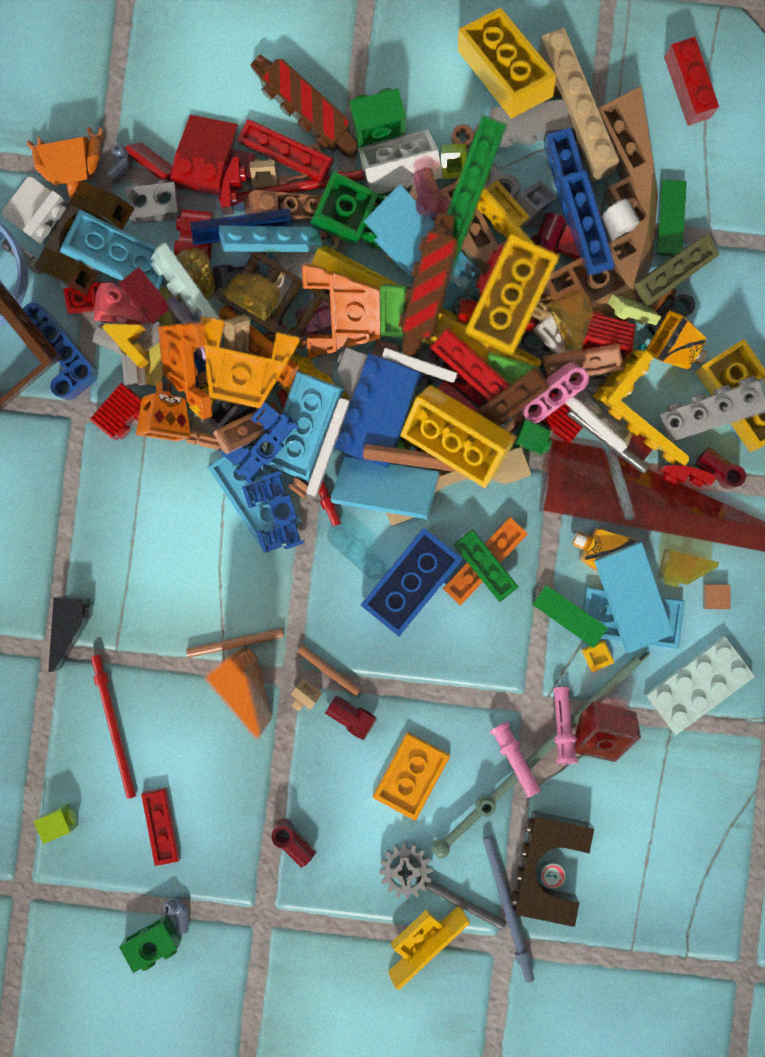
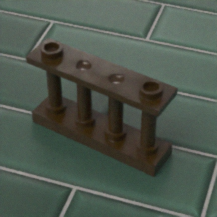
[214,252,331,351]

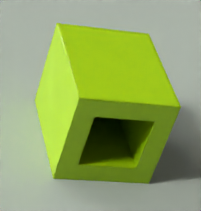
[441,143,467,179]
[33,804,77,844]

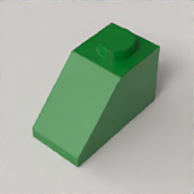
[513,420,553,456]

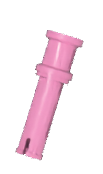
[553,687,579,765]
[489,721,542,798]

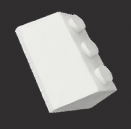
[358,129,442,196]

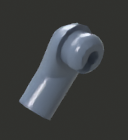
[107,143,131,182]
[163,898,189,934]

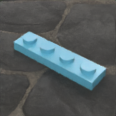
[219,225,322,252]

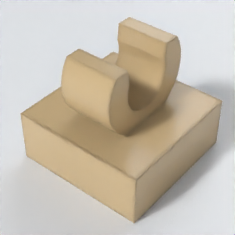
[250,158,278,188]
[291,678,322,712]

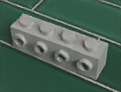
[660,376,765,442]

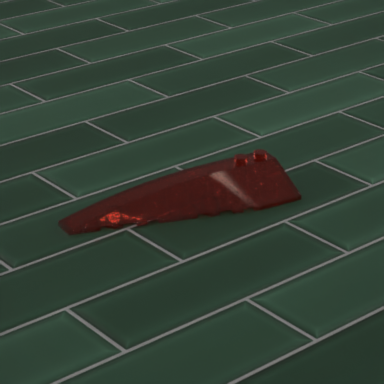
[539,439,765,552]

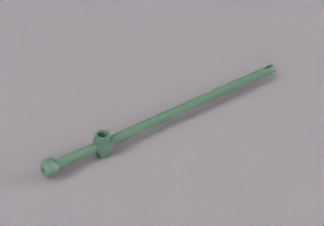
[431,648,650,859]

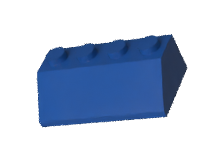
[335,353,423,468]

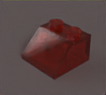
[575,701,641,762]

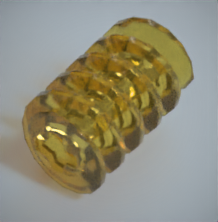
[177,248,215,300]

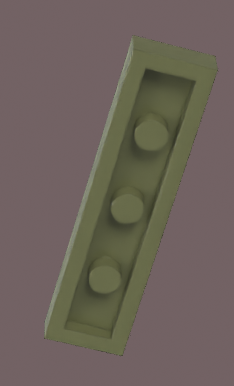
[634,233,719,306]

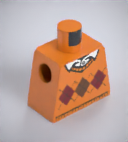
[136,381,191,442]

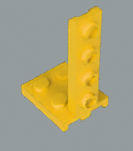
[592,350,689,466]

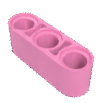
[521,362,588,423]

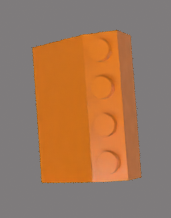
[205,647,272,739]

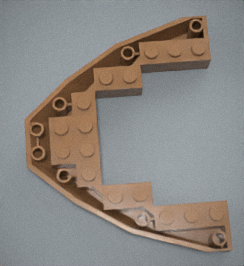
[419,86,658,332]

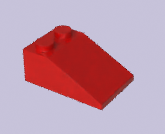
[170,114,238,196]

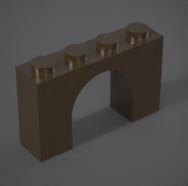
[33,181,135,295]
[511,811,594,927]

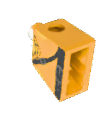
[645,310,707,369]
[572,529,637,573]

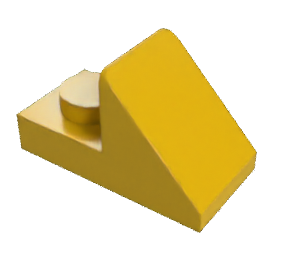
[102,324,149,369]

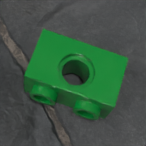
[119,915,182,973]

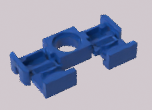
[222,400,299,483]
[242,471,305,553]

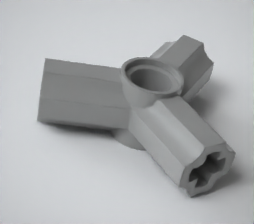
[93,320,162,387]

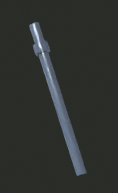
[483,836,535,983]

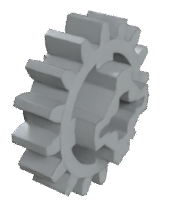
[379,842,433,899]

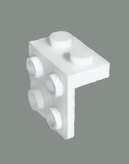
[2,177,68,244]

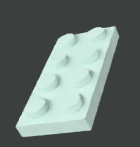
[151,243,225,332]
[644,636,755,735]

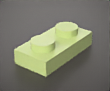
[607,294,661,325]

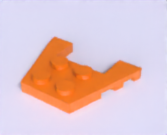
[302,263,381,359]
[158,322,212,419]

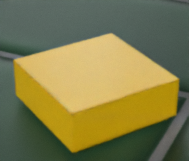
[581,639,615,672]

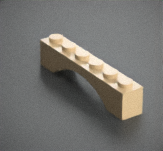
[538,28,619,182]
[386,445,531,526]

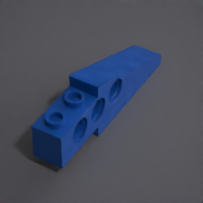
[544,128,615,276]

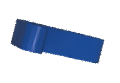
[23,302,98,400]

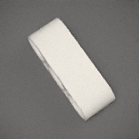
[601,199,639,243]

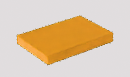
[372,731,450,821]

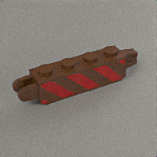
[250,54,358,159]
[398,213,459,357]

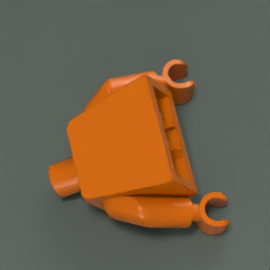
[27,127,104,198]

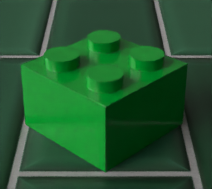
[349,88,406,147]
[309,171,379,246]

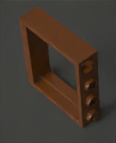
[0,281,62,410]

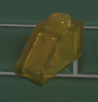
[222,274,280,321]
[547,289,593,350]
[657,549,719,588]

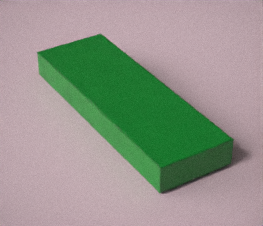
[656,179,687,256]
[453,529,519,602]
[532,585,608,648]

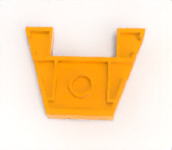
[201,316,300,408]

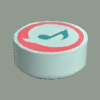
[540,861,566,889]

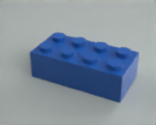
[361,528,463,637]

